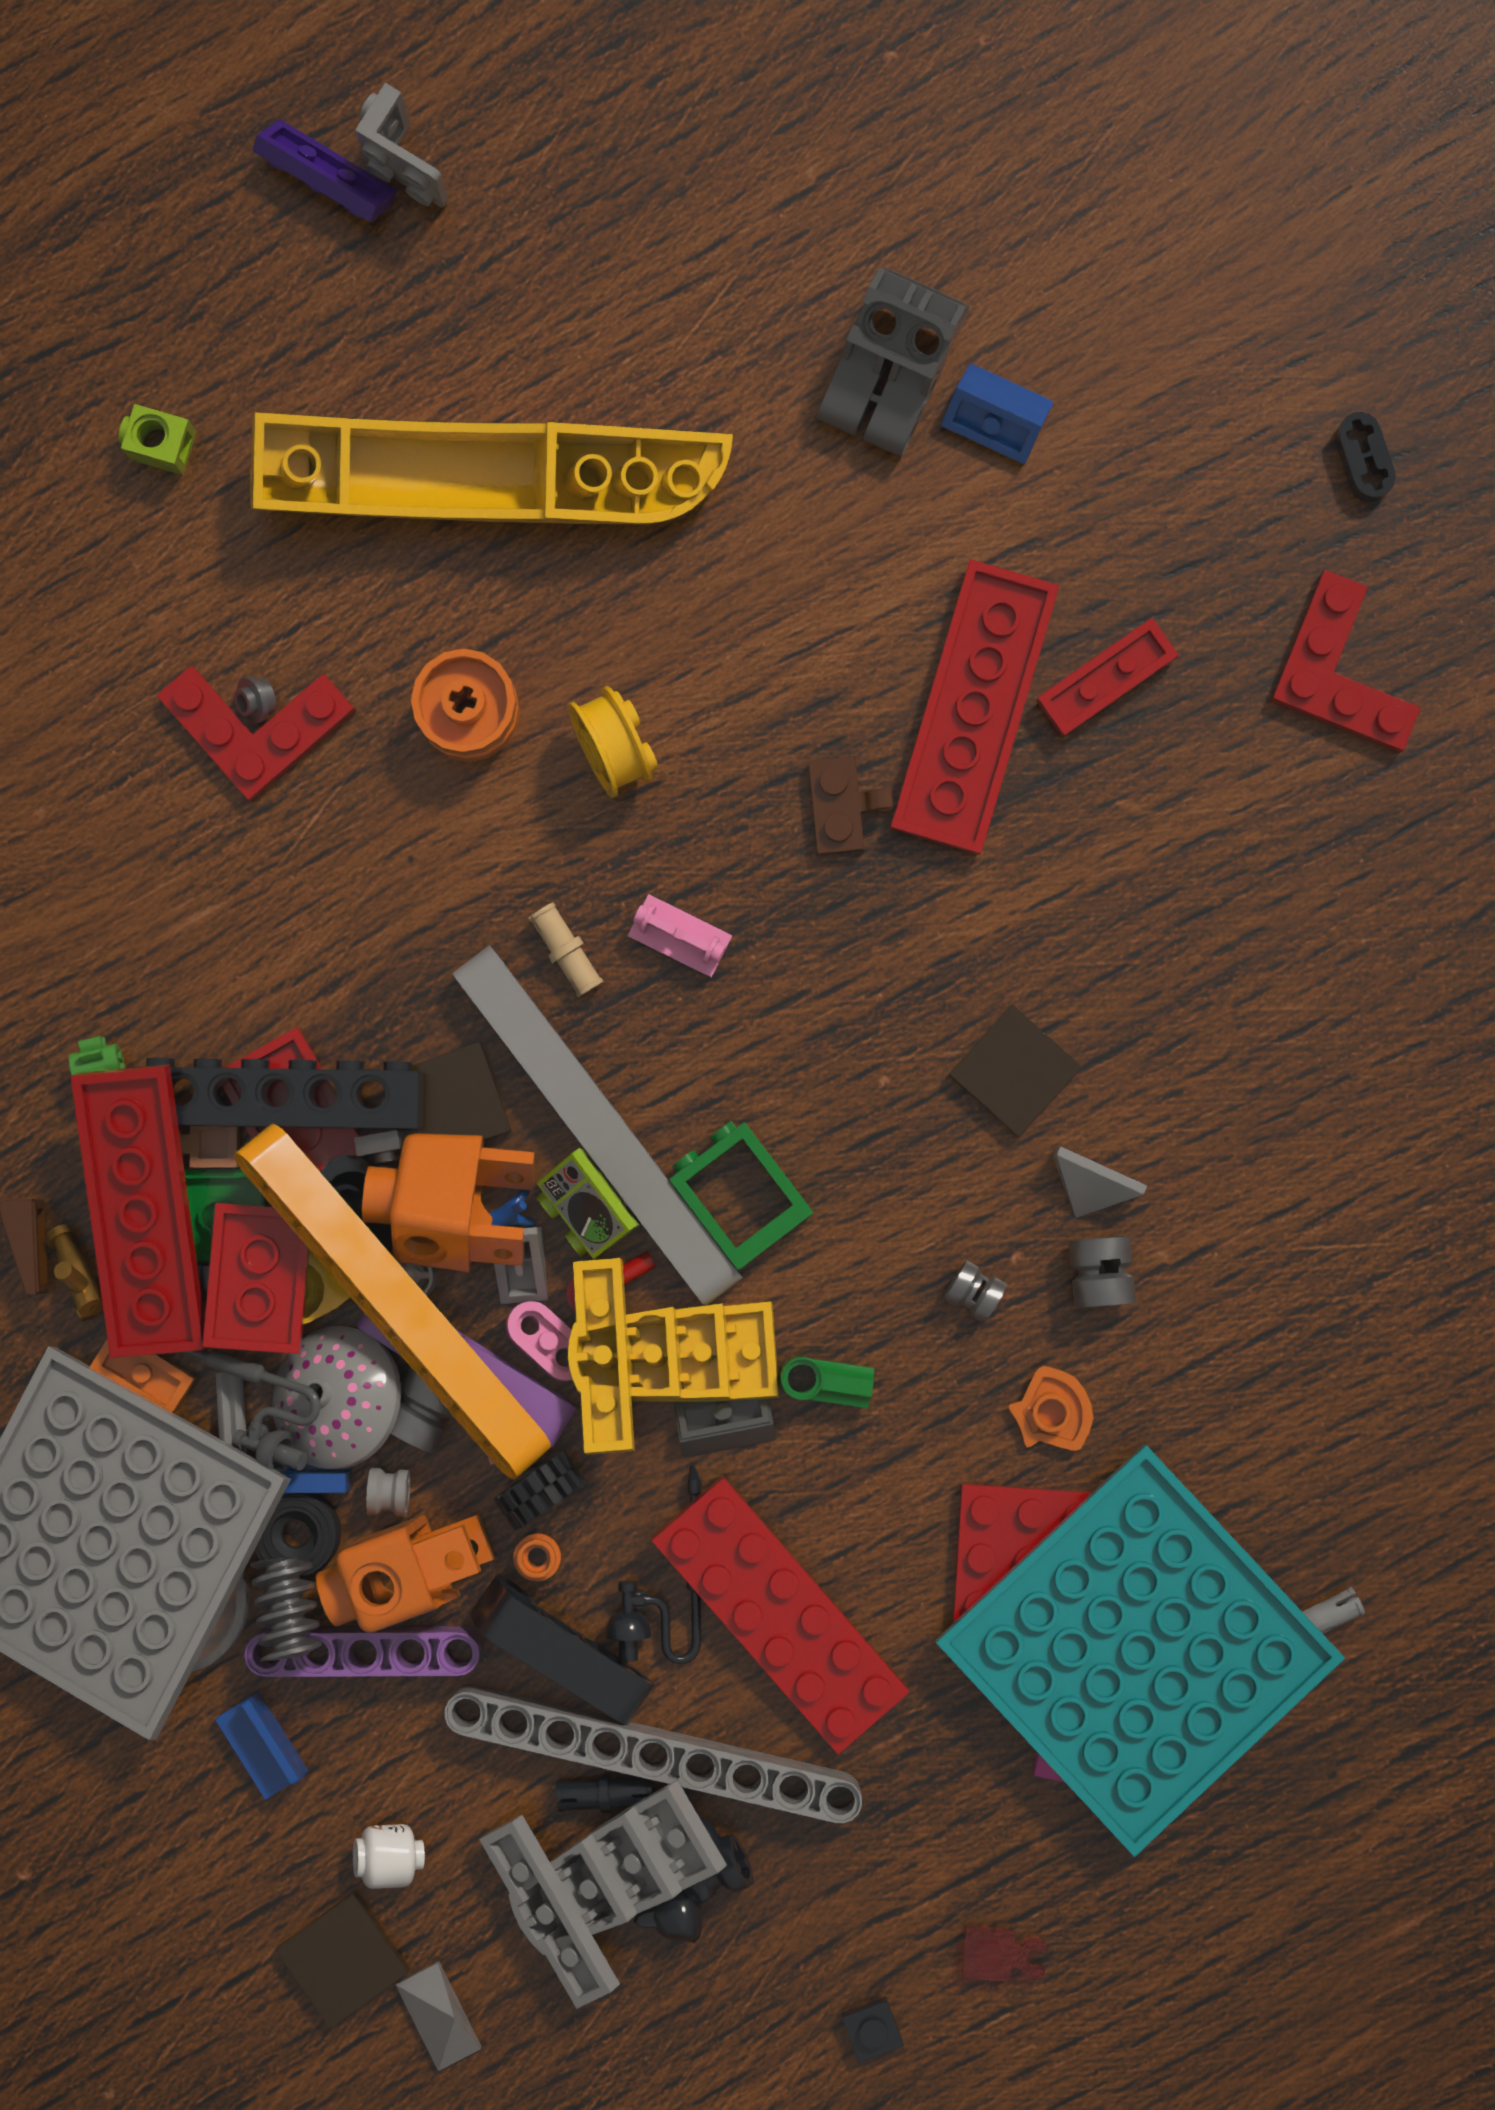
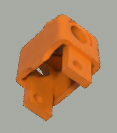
[362,1133,535,1273]
[316,1514,495,1633]

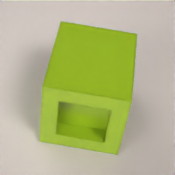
[118,404,197,475]

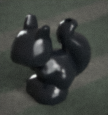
[634,1815,754,1943]

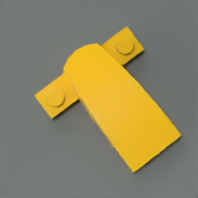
[568,1258,780,1455]

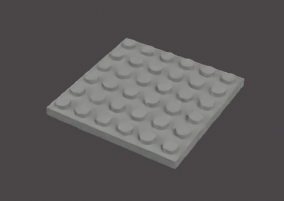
[0,1346,291,1740]

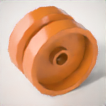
[411,648,520,762]

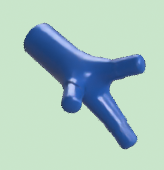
[489,1189,535,1228]

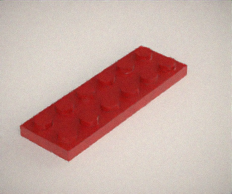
[890,559,1060,856]
[70,1064,206,1358]
[651,1475,910,1755]

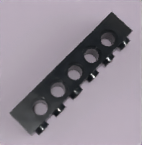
[131,1058,424,1130]

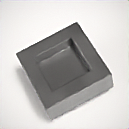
[354,1130,417,1164]

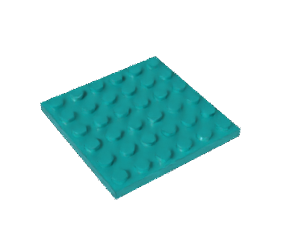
[935,1444,1345,1857]

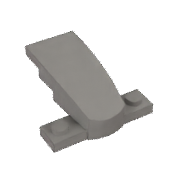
[479,1780,727,2009]

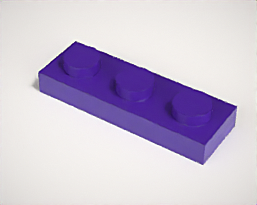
[252,119,397,222]

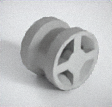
[366,1468,411,1517]

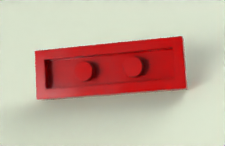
[1036,618,1179,738]

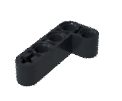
[470,1574,655,1725]

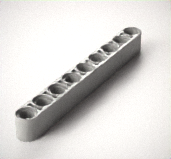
[452,945,743,1306]
[445,1685,862,1823]

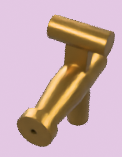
[46,1224,103,1322]

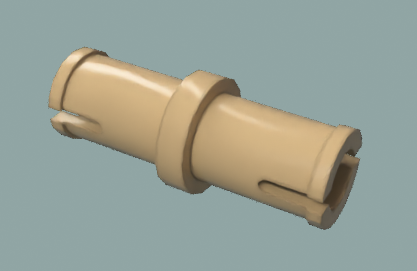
[528,902,604,997]

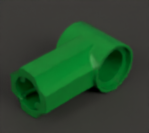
[778,1355,874,1409]

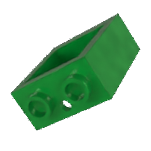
[669,1121,814,1270]

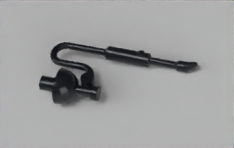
[605,1466,702,1665]

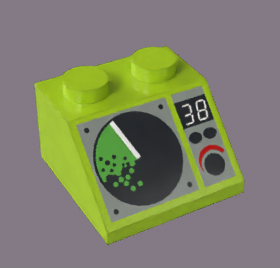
[536,1148,640,1259]

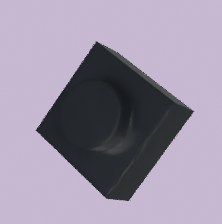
[842,1996,904,2063]

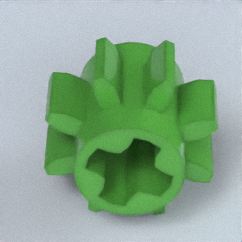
[69,1036,125,1075]

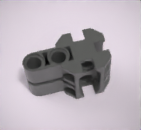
[817,267,970,457]

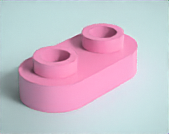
[505,1301,572,1381]

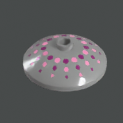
[272,1326,401,1469]

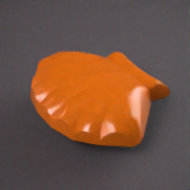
[1008,1366,1094,1451]

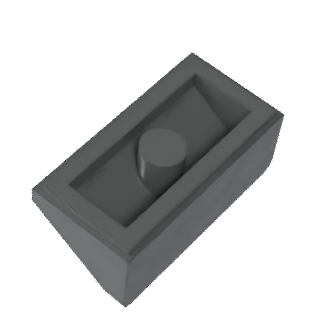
[673,1399,776,1457]

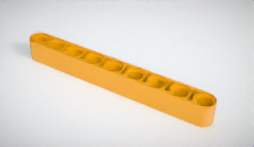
[234,1124,551,1480]

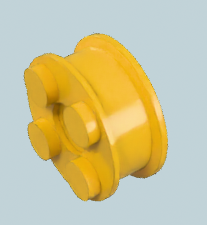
[567,686,658,798]

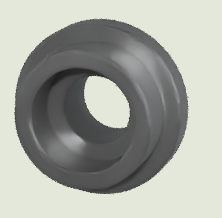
[234,676,276,723]

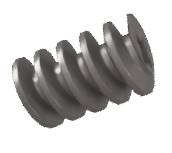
[250,1557,322,1661]

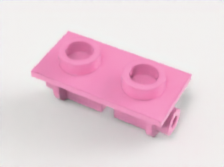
[628,894,732,978]

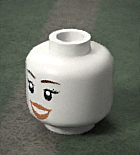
[353,1824,425,1889]

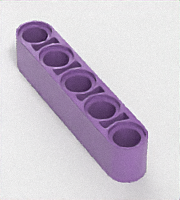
[356,1313,578,1448]
[244,1626,484,1677]

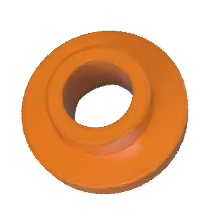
[513,1533,561,1581]

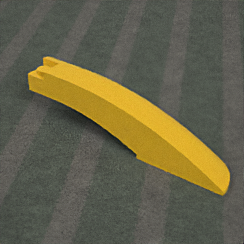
[250,412,733,524]

